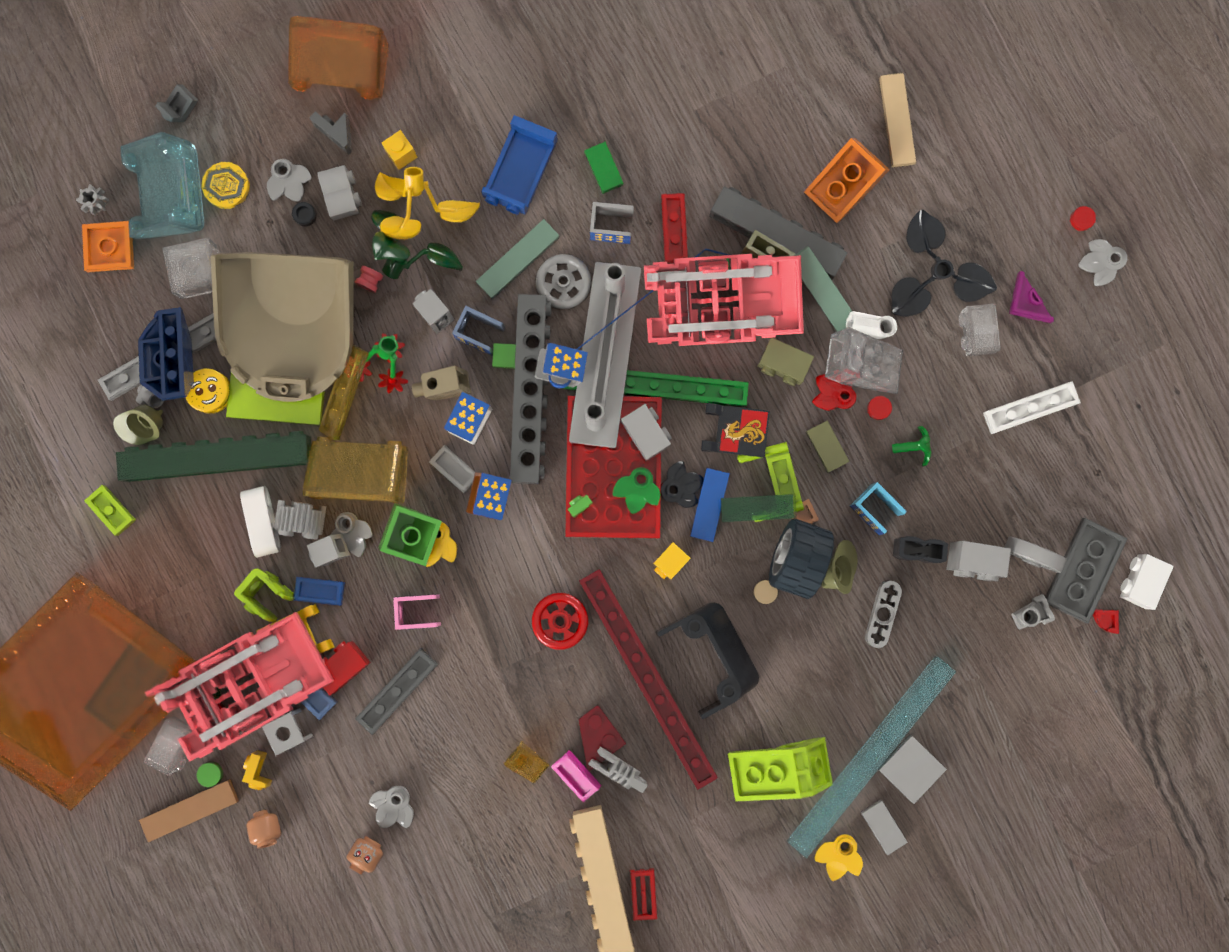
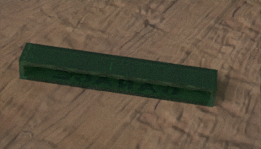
[116,431,313,482]

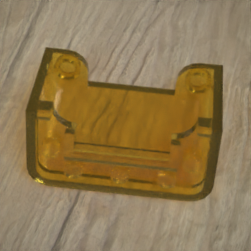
[302,437,408,504]

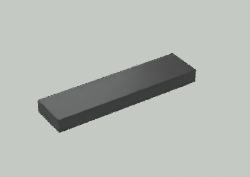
[355,648,438,735]

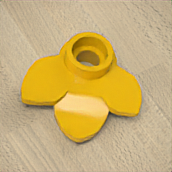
[426,522,457,567]
[815,834,863,881]

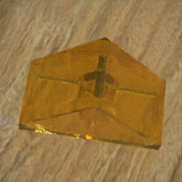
[504,741,549,783]

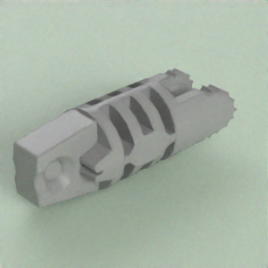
[588,747,648,793]

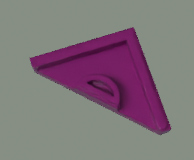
[1009,271,1054,323]

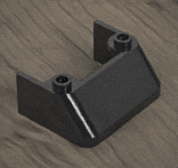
[656,602,759,720]

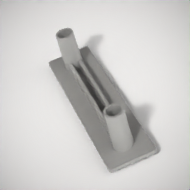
[569,262,641,448]

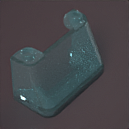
[120,132,205,239]

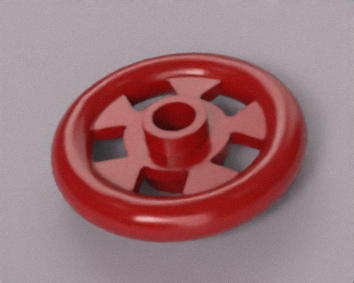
[532,593,588,650]

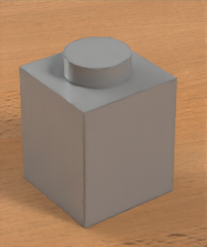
[307,533,350,567]

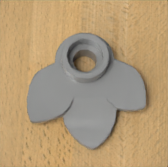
[267,159,312,202]
[1078,239,1127,286]
[331,512,373,557]
[369,786,414,828]

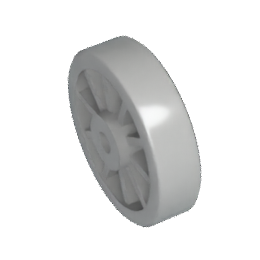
[1004,536,1067,573]

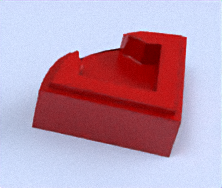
[1093,609,1119,634]

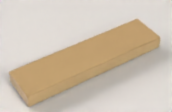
[879,73,916,167]

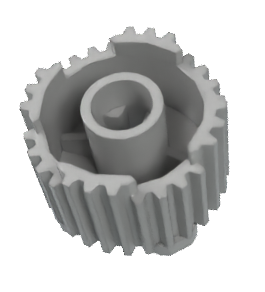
[274,500,327,539]

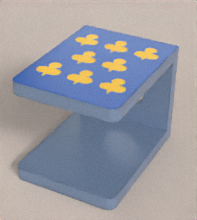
[452,306,505,356]

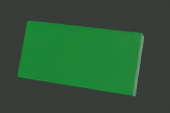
[584,142,624,194]

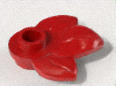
[812,370,857,411]

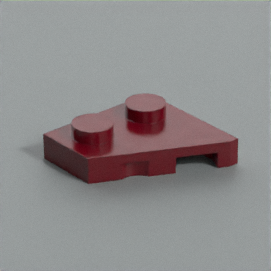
[579,704,626,771]

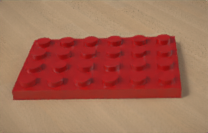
[565,396,662,538]

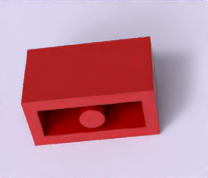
[323,641,371,696]

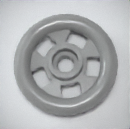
[536,254,591,309]

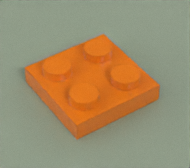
[82,221,134,272]

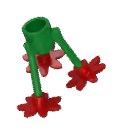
[345,333,408,393]

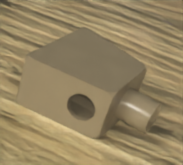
[412,366,472,401]

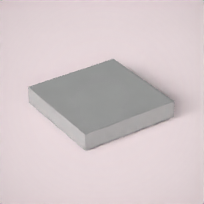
[878,735,947,804]

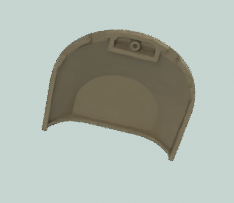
[211,252,354,402]

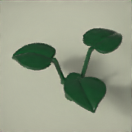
[371,210,463,279]

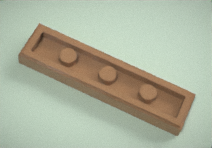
[139,779,239,842]

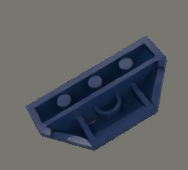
[138,307,194,401]

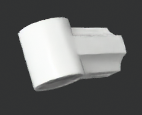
[846,311,897,340]

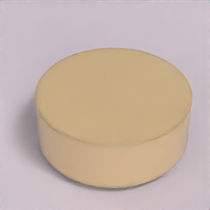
[753,580,778,604]

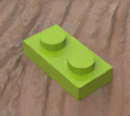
[84,485,136,536]

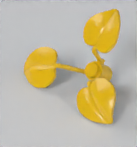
[375,167,480,239]

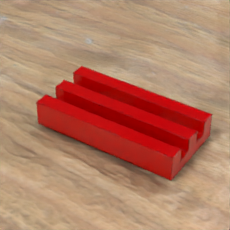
[630,868,657,921]

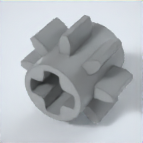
[76,184,109,216]

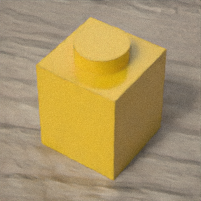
[382,130,418,170]
[653,542,691,579]

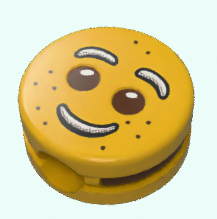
[185,368,230,414]

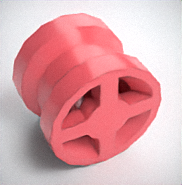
[354,266,383,293]

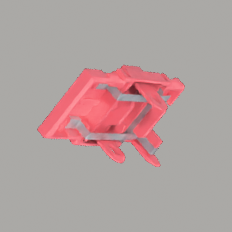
[144,612,334,762]

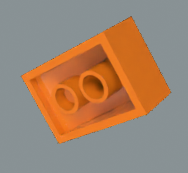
[804,138,890,223]

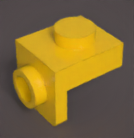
[242,750,272,790]

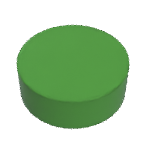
[197,762,223,787]

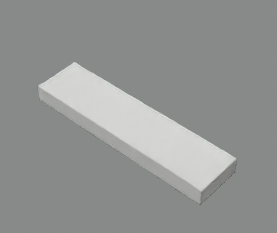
[983,381,1081,434]

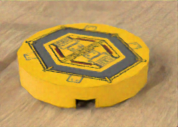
[202,162,250,209]

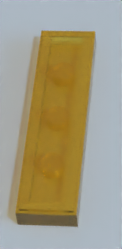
[319,344,369,440]

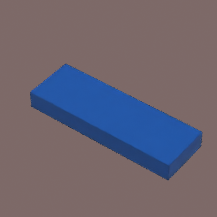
[690,468,730,542]

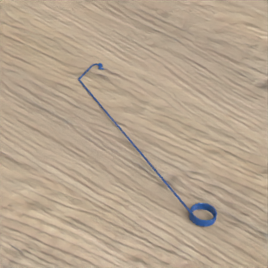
[549,249,729,388]

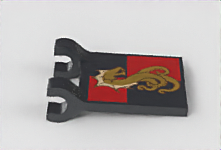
[701,403,770,458]

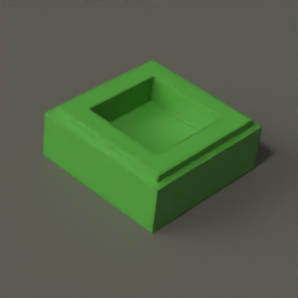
[492,343,516,369]

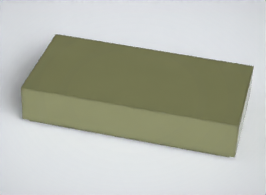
[806,420,849,473]

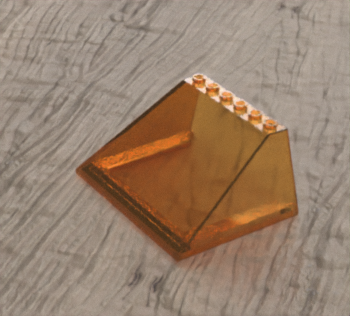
[0,572,196,811]

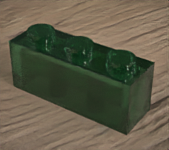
[721,494,797,522]

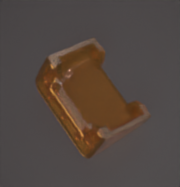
[288,16,389,100]

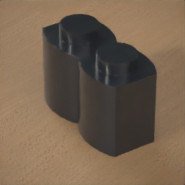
[893,536,948,563]

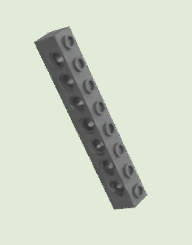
[510,294,551,484]

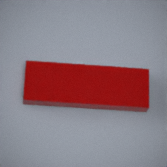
[661,193,688,264]

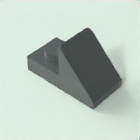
[309,111,352,154]

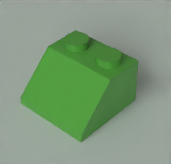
[378,503,442,566]

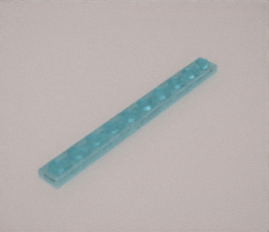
[787,656,956,858]

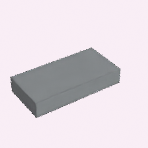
[429,445,475,494]
[861,800,908,855]

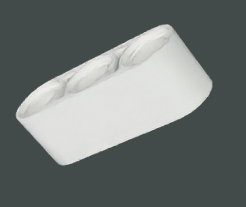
[240,486,281,558]

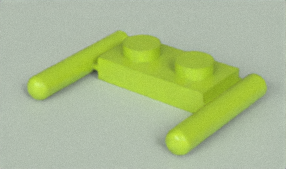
[737,442,804,522]

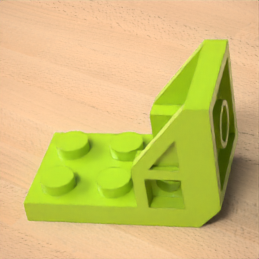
[728,737,833,801]

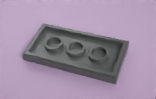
[1046,518,1128,624]

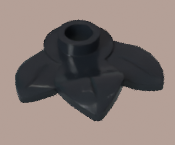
[661,461,703,508]

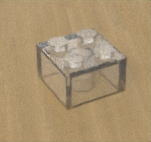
[162,238,219,299]

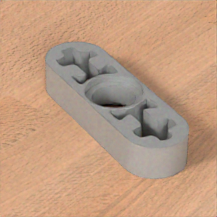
[865,581,902,648]

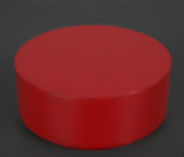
[1070,206,1096,231]
[867,396,892,420]

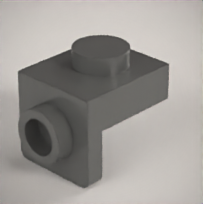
[155,84,199,122]

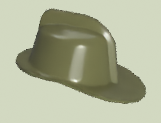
[113,405,163,445]
[821,540,858,594]

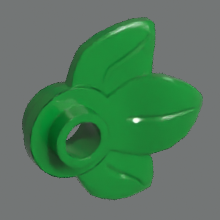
[613,467,660,514]

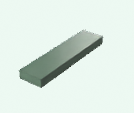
[476,219,560,299]
[794,246,852,336]

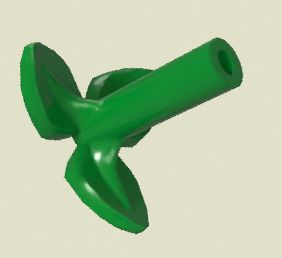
[892,426,931,466]

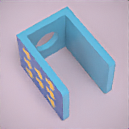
[850,482,907,535]

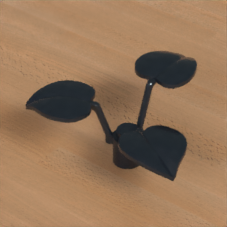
[891,210,997,317]

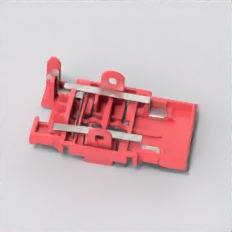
[644,254,804,346]

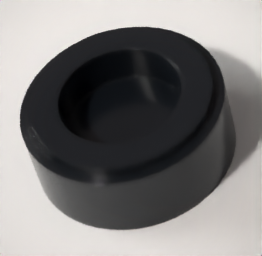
[292,202,317,227]

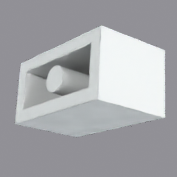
[1120,554,1174,610]

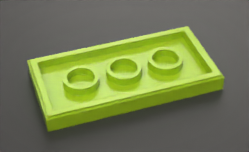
[226,372,325,426]

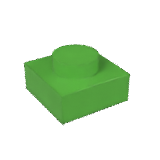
[568,495,593,518]

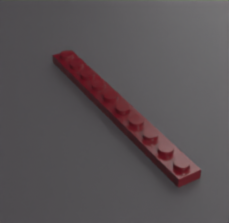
[579,569,718,790]

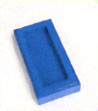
[294,577,345,606]

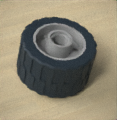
[769,518,834,599]

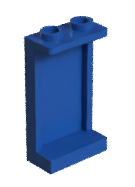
[481,115,558,215]

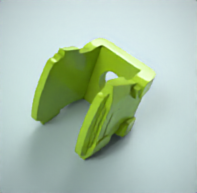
[234,568,295,622]

